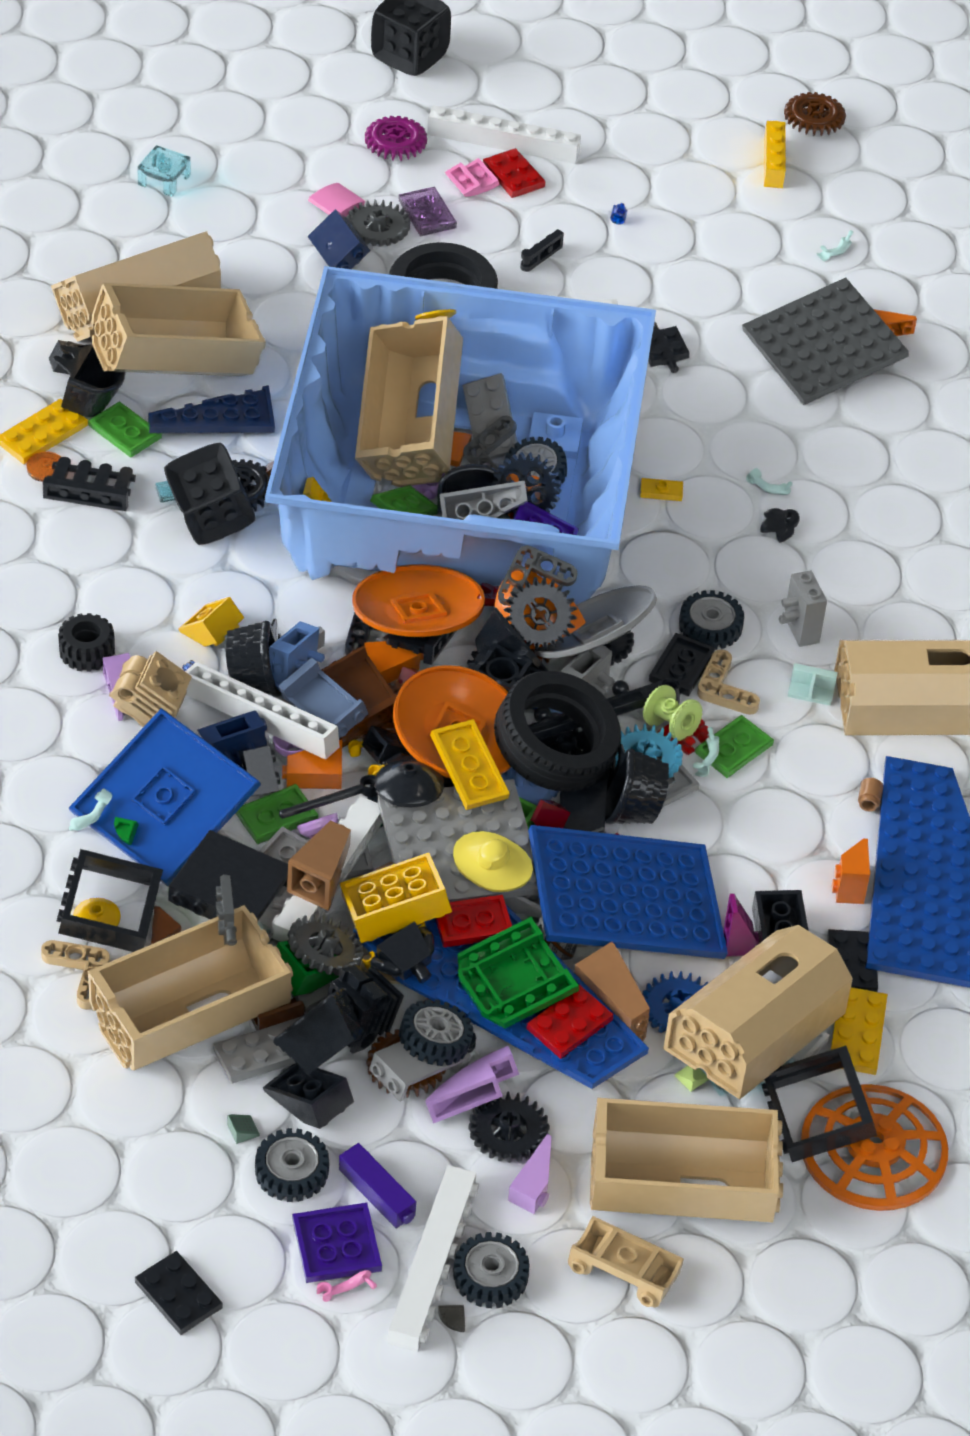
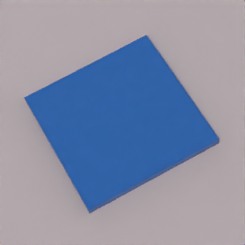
[68,708,261,887]

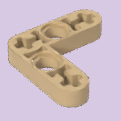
[697,649,760,715]
[41,940,110,1010]

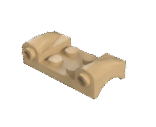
[568,1216,684,1307]

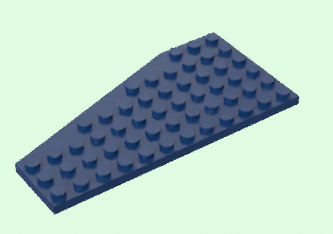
[866,756,970,988]

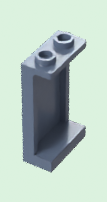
[278,658,368,739]

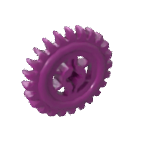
[365,116,428,161]

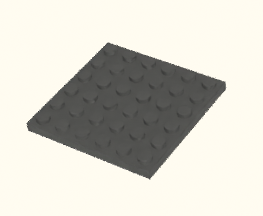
[742,277,909,405]

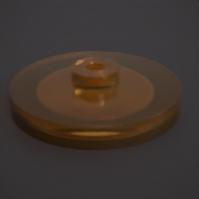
[26,452,61,482]

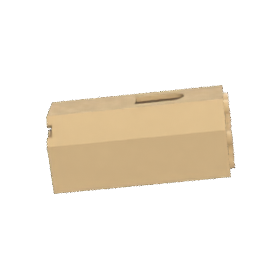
[51,231,221,342]
[92,283,266,376]
[355,316,463,487]
[834,640,970,735]
[88,905,293,1070]
[663,925,853,1099]
[590,1098,783,1222]

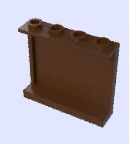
[321,646,397,748]

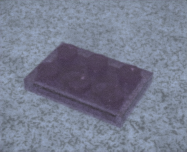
[398,186,457,236]

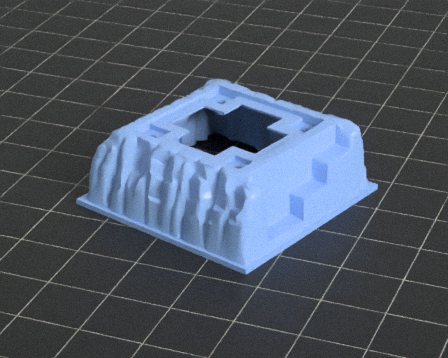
[265,266,656,605]

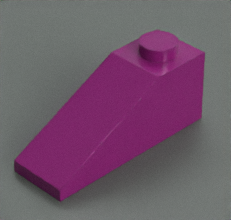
[723,894,759,957]

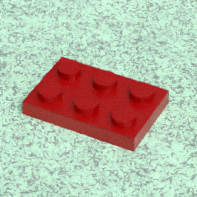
[483,148,546,198]
[435,894,512,948]
[527,985,614,1059]

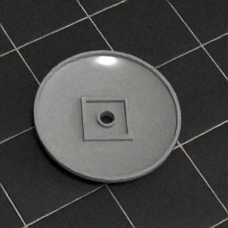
[534,585,657,658]

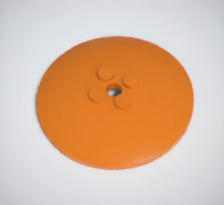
[352,564,485,637]
[393,665,511,778]

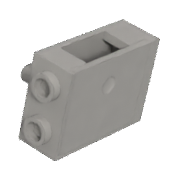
[779,570,827,647]
[560,646,615,696]

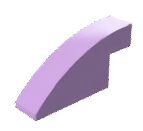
[425,1046,519,1123]

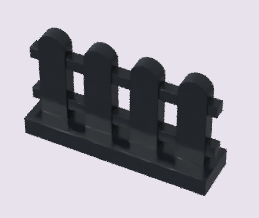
[43,457,136,511]
[386,631,456,665]

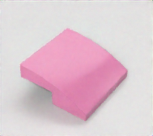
[445,158,500,197]
[308,183,365,217]

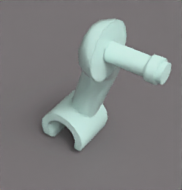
[817,230,853,261]
[746,468,793,495]
[693,727,719,777]
[69,788,112,831]

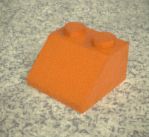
[832,838,870,904]

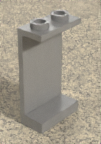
[369,1042,471,1102]

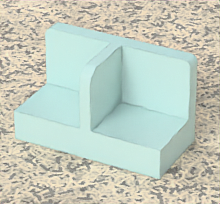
[788,663,838,705]

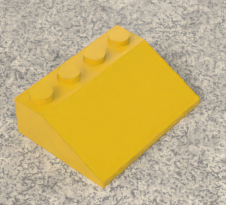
[339,853,452,943]

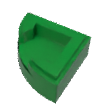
[114,817,139,845]

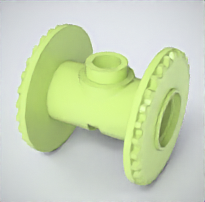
[643,685,703,741]

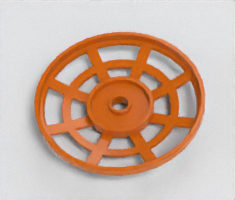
[801,1084,949,1211]

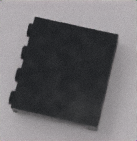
[168,830,288,921]

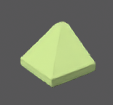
[675,1066,709,1092]

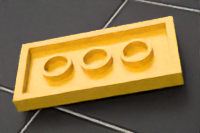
[0,398,88,464]
[430,719,510,810]
[831,987,888,1075]

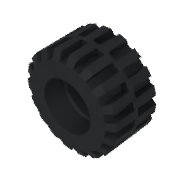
[58,613,115,672]

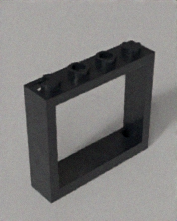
[56,849,163,952]
[761,1045,877,1163]

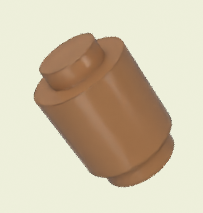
[858,778,883,812]

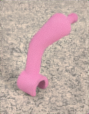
[317,1270,377,1302]

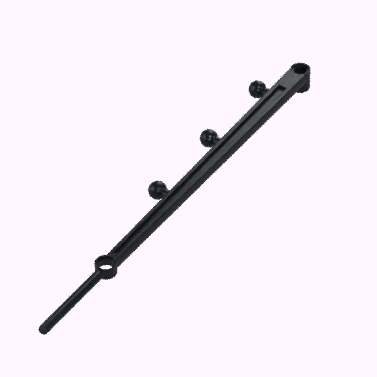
[279,678,680,819]

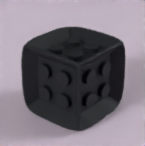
[371,0,451,76]
[164,443,255,545]

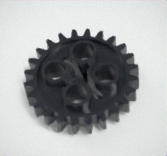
[492,452,562,519]

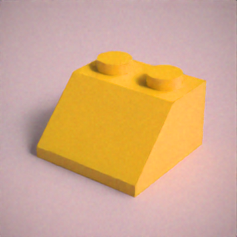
[178,597,244,646]

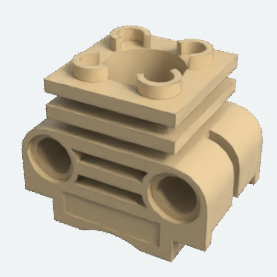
[109,651,192,727]

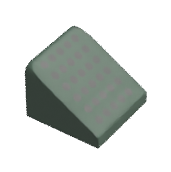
[227,1114,260,1144]

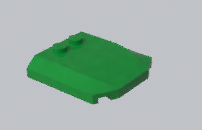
[458,917,579,1029]

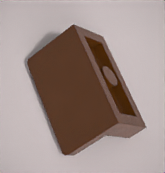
[251,998,304,1031]

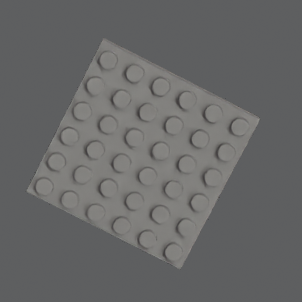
[378,779,539,902]

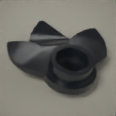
[760,508,800,543]

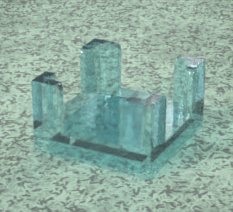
[137,145,191,197]

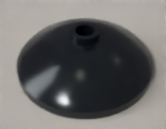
[375,759,444,808]

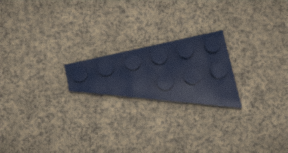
[148,385,275,433]

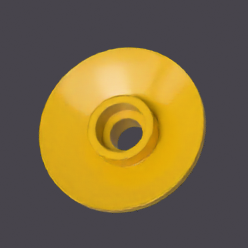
[415,309,457,320]
[73,898,121,926]

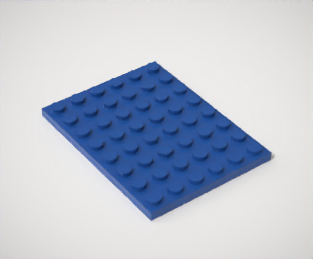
[528,825,728,959]

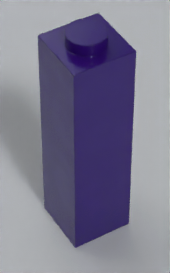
[339,1143,417,1229]

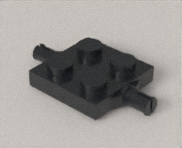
[648,322,689,373]

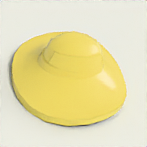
[453,831,533,892]

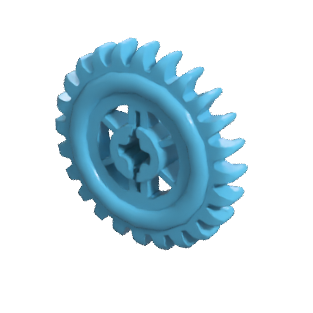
[615,724,683,778]

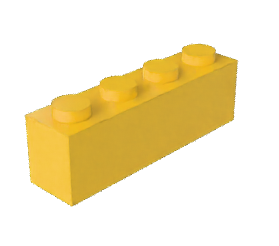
[764,121,786,188]

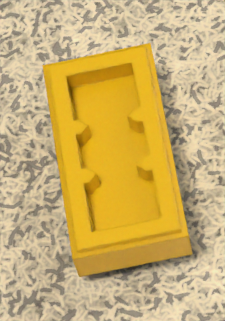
[303,477,332,502]
[640,478,683,501]

